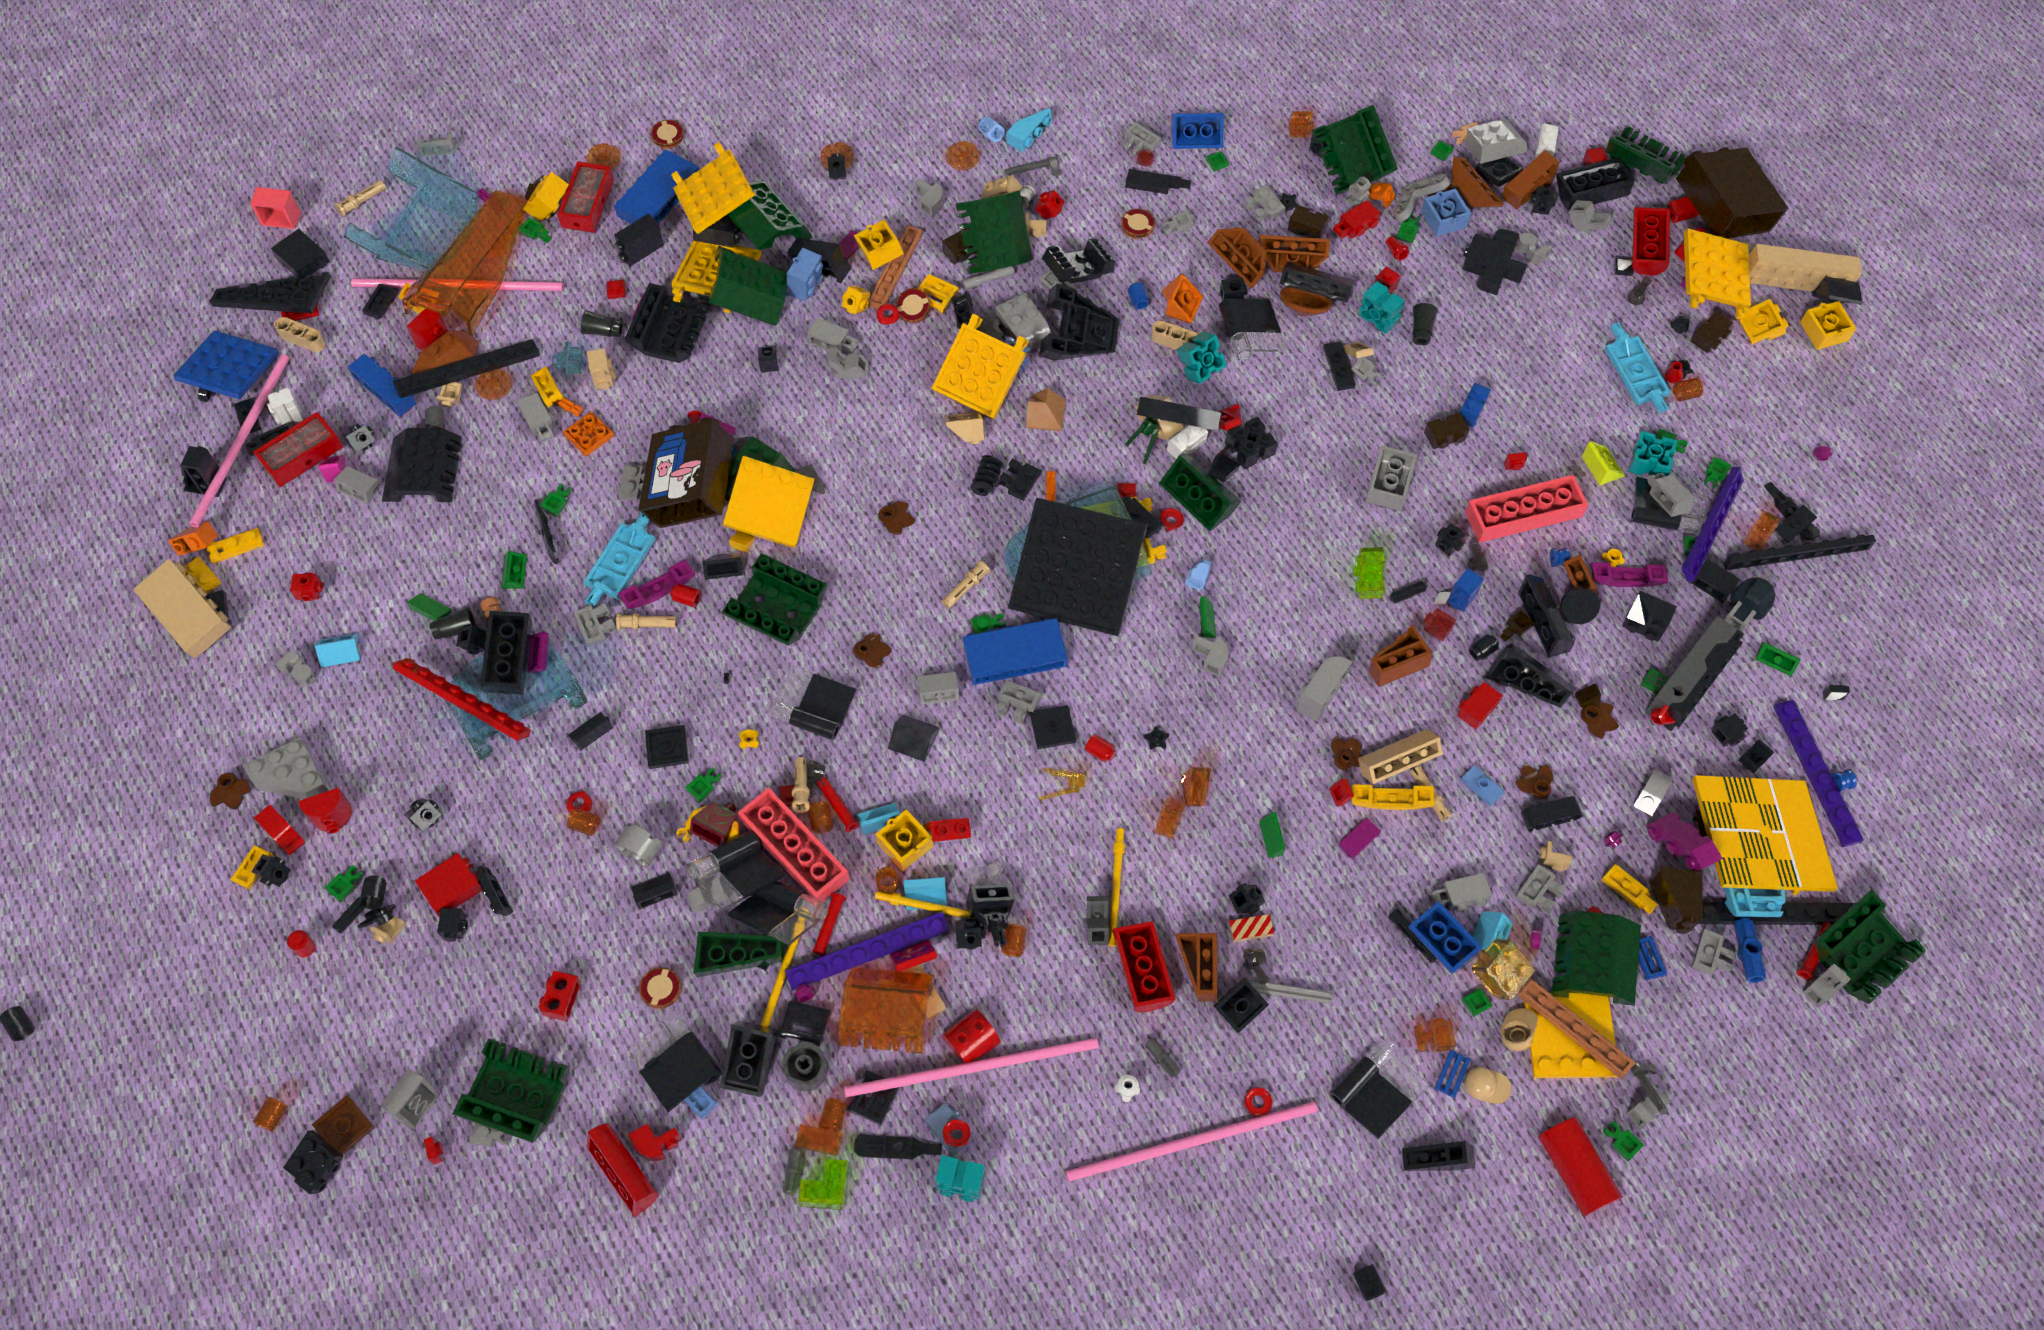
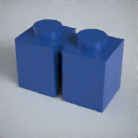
[1460,383,1491,428]
[1448,568,1484,612]

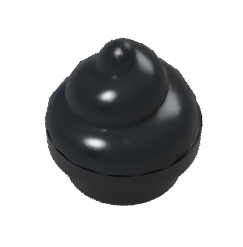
[1670,316,1690,334]

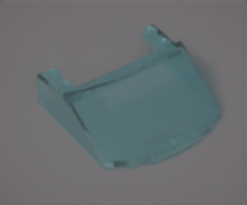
[344,146,478,272]
[446,638,588,760]

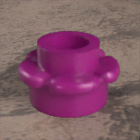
[1813,446,1833,461]
[1603,830,1623,848]
[794,984,814,1002]

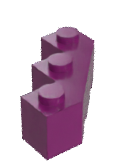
[1646,812,1723,871]

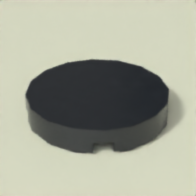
[1560,587,1601,624]

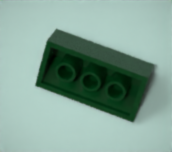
[1159,454,1241,531]

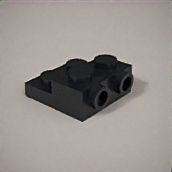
[283,1130,344,1194]

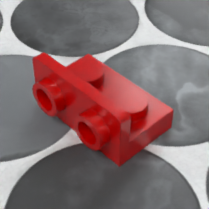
[923,818,971,842]

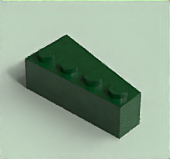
[693,931,785,977]

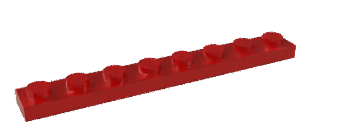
[392,658,531,741]

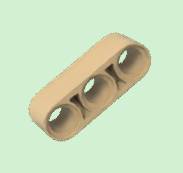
[274,317,326,352]
[1151,321,1198,350]

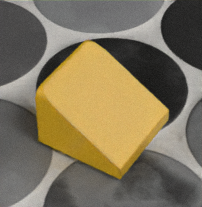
[729,531,755,553]

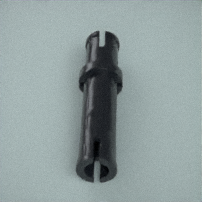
[1388,908,1437,964]

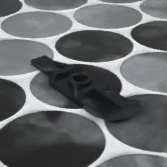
[1764,482,1820,540]
[534,499,559,564]
[854,1134,942,1160]

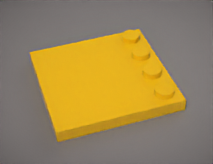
[722,456,814,548]
[1523,993,1617,1078]

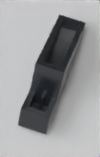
[1136,397,1221,431]

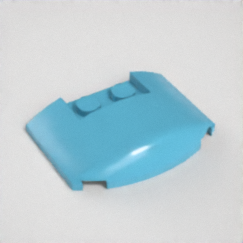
[1714,863,1785,917]

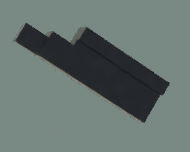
[1125,169,1191,194]

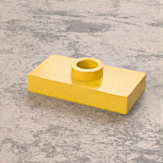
[230,845,274,890]

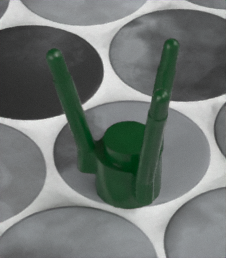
[1125,417,1159,464]

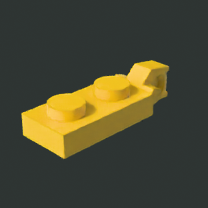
[1601,864,1658,914]

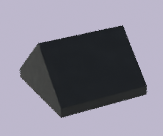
[1812,276,1863,305]
[888,715,940,762]
[1213,977,1269,1033]

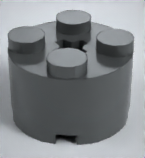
[782,1042,828,1091]

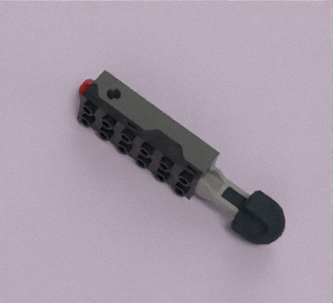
[1645,577,1776,731]

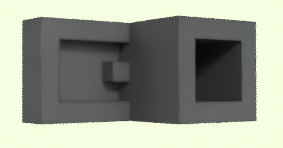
[1086,896,1109,945]

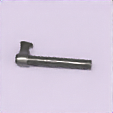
[1006,156,1061,176]
[1631,1062,1668,1115]

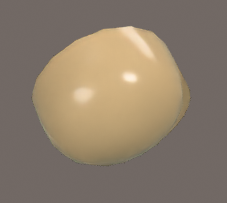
[1500,1008,1538,1052]
[1464,1066,1512,1104]

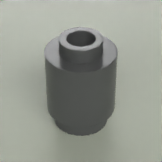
[425,406,445,428]

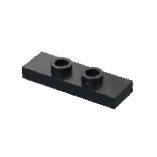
[1323,341,1356,391]

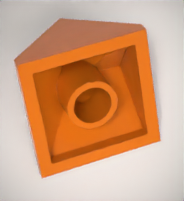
[1161,274,1203,323]

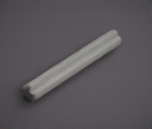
[1249,980,1332,1004]

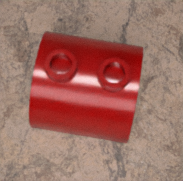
[407,302,448,350]
[298,787,352,834]
[941,1009,1001,1063]

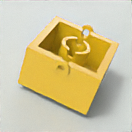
[523,171,569,221]
[854,219,904,270]
[1800,301,1857,350]
[875,809,934,872]

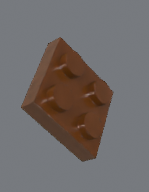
[311,1095,375,1155]

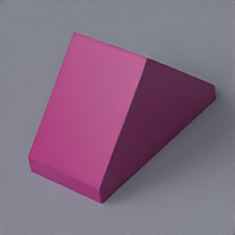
[318,455,346,482]

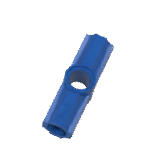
[1733,918,1766,983]

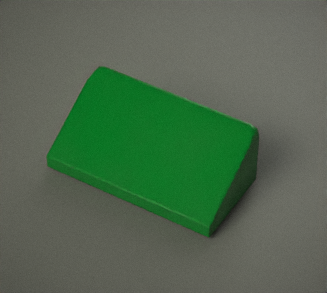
[501,551,527,589]
[407,593,452,621]
[1199,596,1216,638]
[1755,642,1801,677]
[1259,812,1285,858]

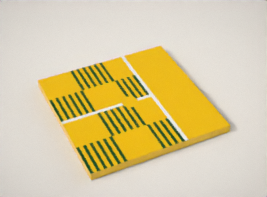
[1692,775,1838,892]

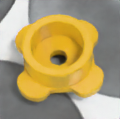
[1602,549,1625,567]
[739,729,759,749]

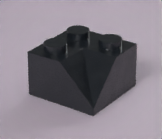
[1622,591,1677,642]

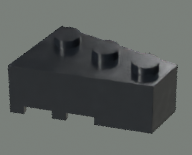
[787,237,851,283]
[181,446,227,497]

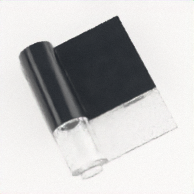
[686,830,785,911]

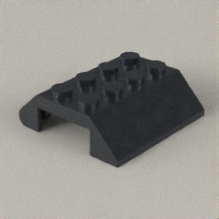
[625,283,712,363]
[382,428,462,503]

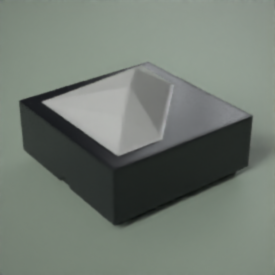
[1614,257,1634,276]
[1823,685,1850,700]

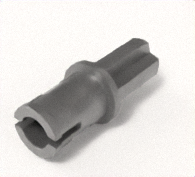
[1145,1038,1181,1078]
[783,1149,803,1195]

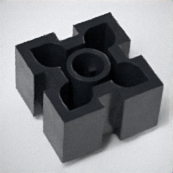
[1225,416,1278,470]

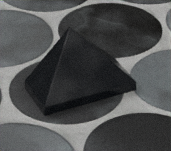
[702,554,743,580]

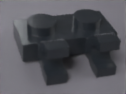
[999,458,1042,501]

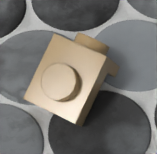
[1025,213,1046,237]
[436,382,463,407]
[1539,841,1572,871]

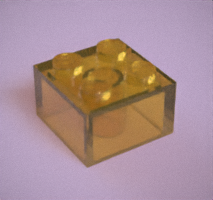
[1471,939,1536,1000]

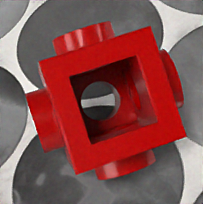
[1034,190,1065,220]
[290,572,323,601]

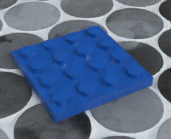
[173,330,279,399]

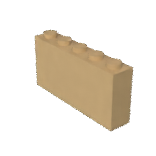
[133,559,232,659]

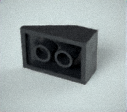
[720,1021,779,1097]

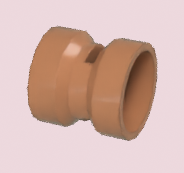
[480,597,503,623]

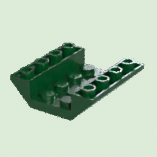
[727,180,812,250]
[721,553,827,646]

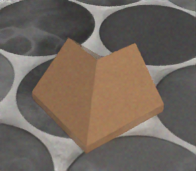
[1026,388,1066,431]

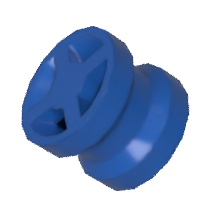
[1549,548,1570,567]
[1831,769,1857,792]

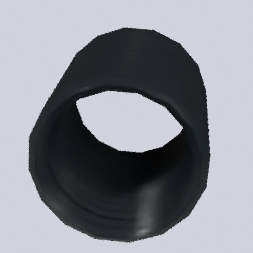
[359,875,387,909]
[0,1006,35,1041]
[1352,1264,1387,1301]

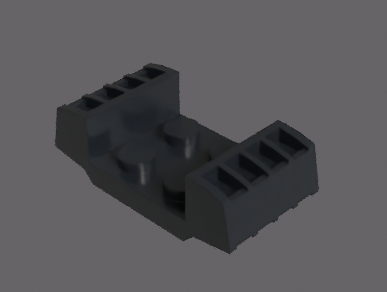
[1042,239,1115,283]

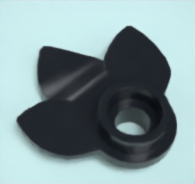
[357,904,396,928]

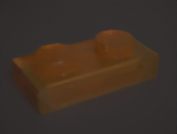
[795,1124,843,1156]

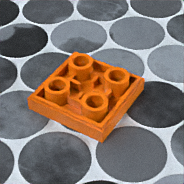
[563,411,615,457]

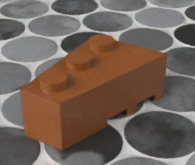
[1502,150,1560,210]
[1369,624,1432,687]
[1175,933,1219,1002]

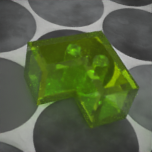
[1352,547,1386,599]
[798,1159,849,1211]

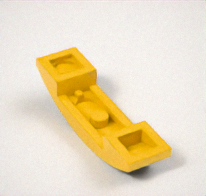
[1352,784,1434,810]

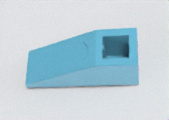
[1006,108,1052,152]

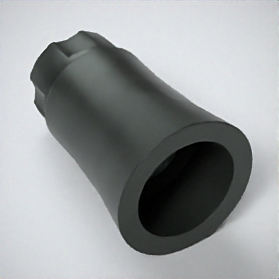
[1412,303,1438,346]
[581,310,623,337]
[430,607,476,640]

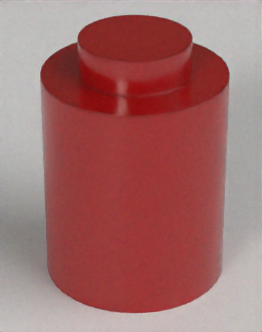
[670,583,701,608]
[1084,734,1116,763]
[287,930,316,958]

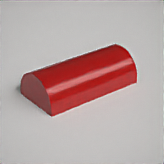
[1632,207,1670,276]
[1112,921,1176,1013]
[1538,1117,1623,1217]
[587,1123,658,1218]

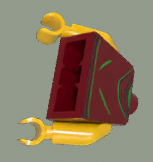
[676,802,739,847]

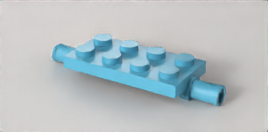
[1604,322,1671,413]
[583,513,655,607]

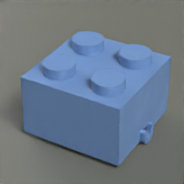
[1421,188,1471,237]
[787,248,823,302]

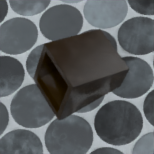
[1649,866,1703,934]

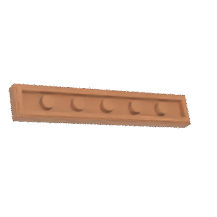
[868,225,923,310]
[1517,979,1636,1080]

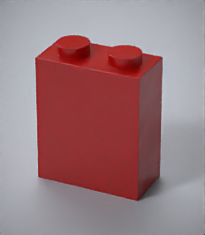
[414,853,482,917]

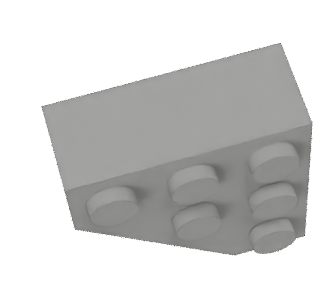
[243,737,329,799]

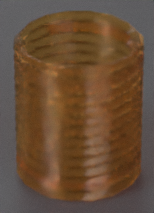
[1673,378,1704,402]
[808,801,834,834]
[567,808,600,836]
[875,867,899,894]
[1001,924,1027,957]
[252,1096,288,1132]
[818,1098,848,1133]

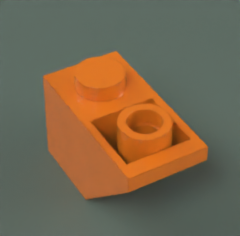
[168,520,218,556]

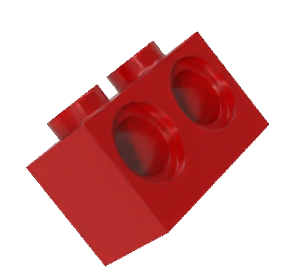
[538,970,581,1022]

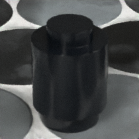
[1469,634,1499,661]

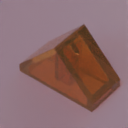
[1744,510,1781,551]
[1181,767,1211,806]
[1154,797,1186,839]

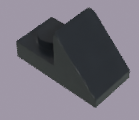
[758,345,779,373]

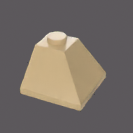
[944,412,984,444]

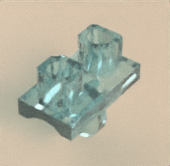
[552,342,583,378]

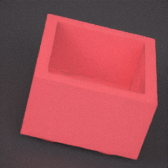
[250,187,301,229]

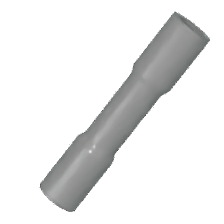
[962,266,1014,290]

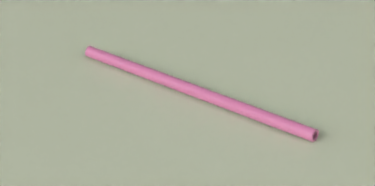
[351,278,564,291]
[189,354,289,528]
[844,1038,1098,1097]
[1066,1101,1318,1182]

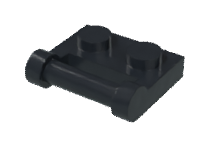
[779,1000,830,1047]
[846,1070,900,1126]

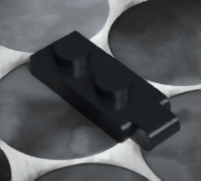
[245,422,293,456]
[1117,495,1162,539]
[477,866,513,916]

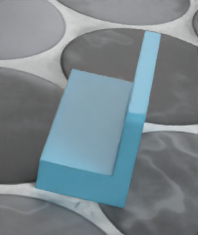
[315,633,360,667]
[857,803,900,835]
[904,877,947,910]
[1472,911,1513,959]

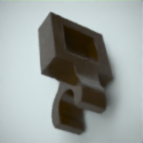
[1500,610,1535,642]

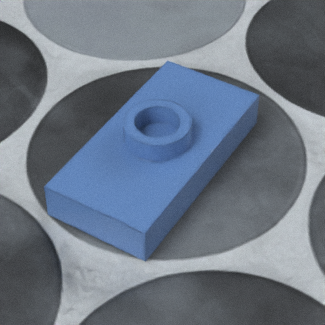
[1460,765,1505,807]
[684,1086,718,1120]

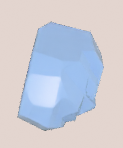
[978,117,1005,143]
[1185,559,1212,590]

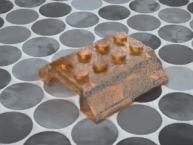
[838,967,935,1054]

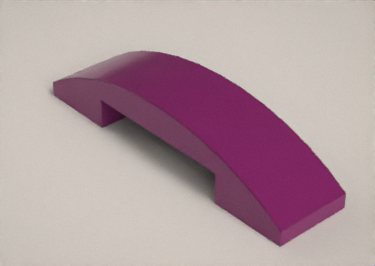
[618,560,695,609]
[1591,562,1668,587]

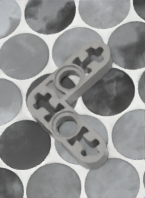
[1393,174,1450,222]

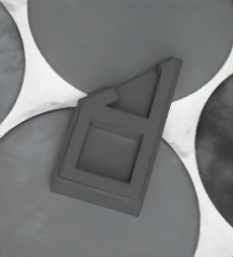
[795,464,825,494]

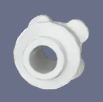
[1020,185,1036,208]
[1114,1075,1140,1102]

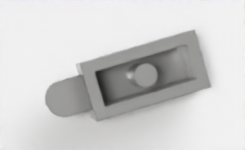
[807,318,858,354]
[517,393,555,441]
[1647,472,1695,517]
[1431,873,1492,912]

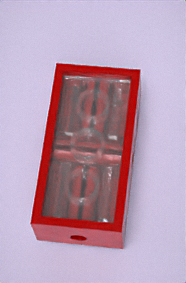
[557,161,614,233]
[253,412,343,488]

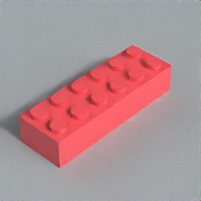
[1465,475,1588,543]
[737,787,850,906]

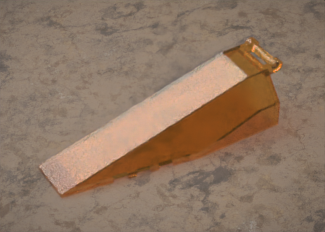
[402,190,528,336]

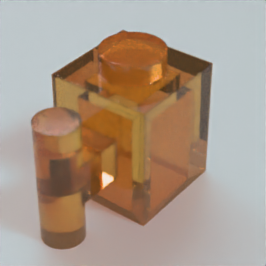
[1288,111,1314,138]
[1414,1018,1456,1053]

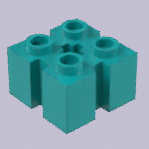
[1358,281,1405,334]
[1176,331,1227,384]
[1628,431,1678,476]
[935,1155,985,1202]

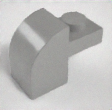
[915,178,943,218]
[1569,200,1612,234]
[827,347,868,379]
[1192,635,1229,677]
[1633,768,1672,816]
[1803,964,1851,1007]

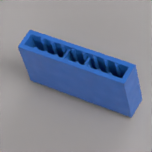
[614,149,699,224]
[963,618,1068,685]

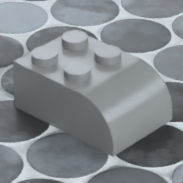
[1466,120,1527,164]
[995,293,1051,354]
[1365,445,1417,511]
[1297,657,1352,722]
[380,1069,440,1131]

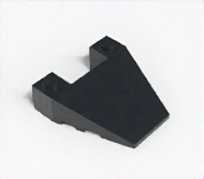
[1039,283,1120,361]

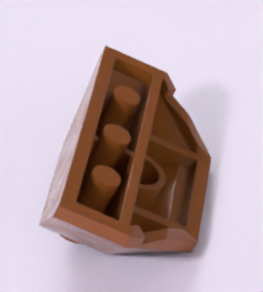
[1452,157,1504,208]
[1207,228,1267,289]
[1259,235,1330,273]
[411,331,479,375]

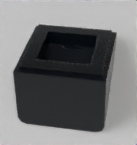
[1504,259,1527,284]

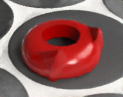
[876,303,899,325]
[1160,508,1184,531]
[566,791,592,816]
[1244,1087,1272,1116]
[942,1119,971,1147]

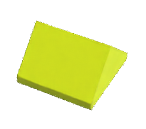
[1582,441,1625,485]

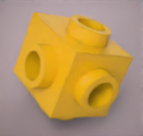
[841,285,871,315]

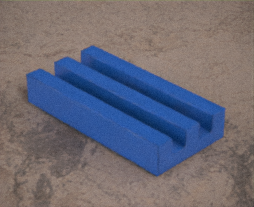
[1638,936,1667,981]
[1434,1050,1471,1098]

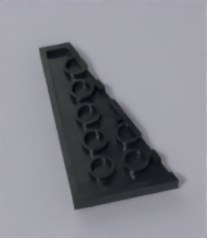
[210,272,331,314]

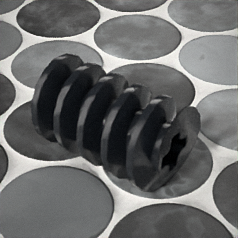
[970,455,1003,496]

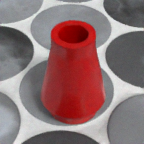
[1386,236,1409,261]
[1665,361,1683,383]

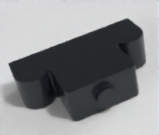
[1462,229,1519,295]

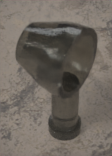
[1627,277,1651,305]
[1469,539,1488,571]
[807,760,826,798]
[1243,948,1269,985]

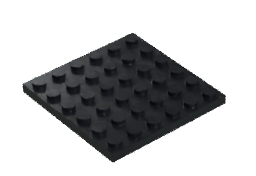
[1008,497,1148,637]

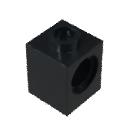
[1220,278,1247,301]

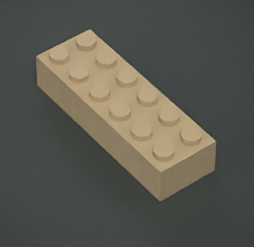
[1749,244,1862,292]

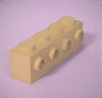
[1358,729,1443,784]

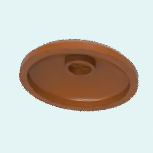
[1280,287,1332,316]

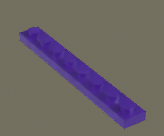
[1682,467,1744,582]
[1773,700,1864,847]
[785,911,949,991]

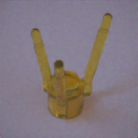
[1039,768,1085,801]

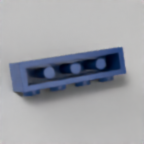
[347,353,416,417]

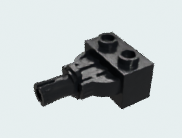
[966,884,1014,947]

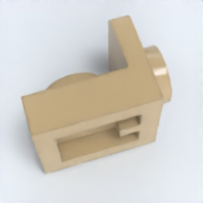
[370,915,406,944]

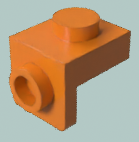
[1368,183,1395,208]

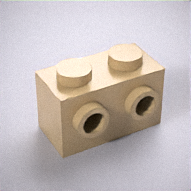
[981,175,1022,199]
[587,348,616,389]

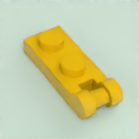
[531,366,564,408]
[207,528,264,563]

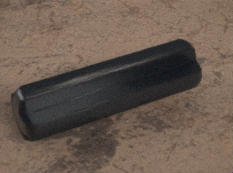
[1390,581,1427,604]
[332,896,365,934]

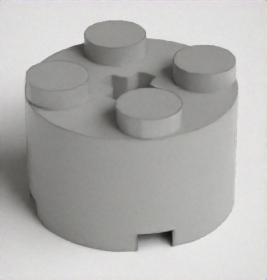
[614,822,663,868]

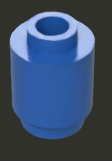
[1127,282,1149,310]

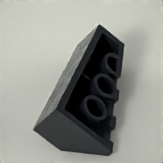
[1485,643,1577,708]

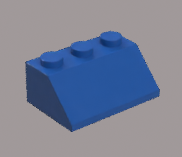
[1171,112,1224,149]
[1408,901,1483,974]

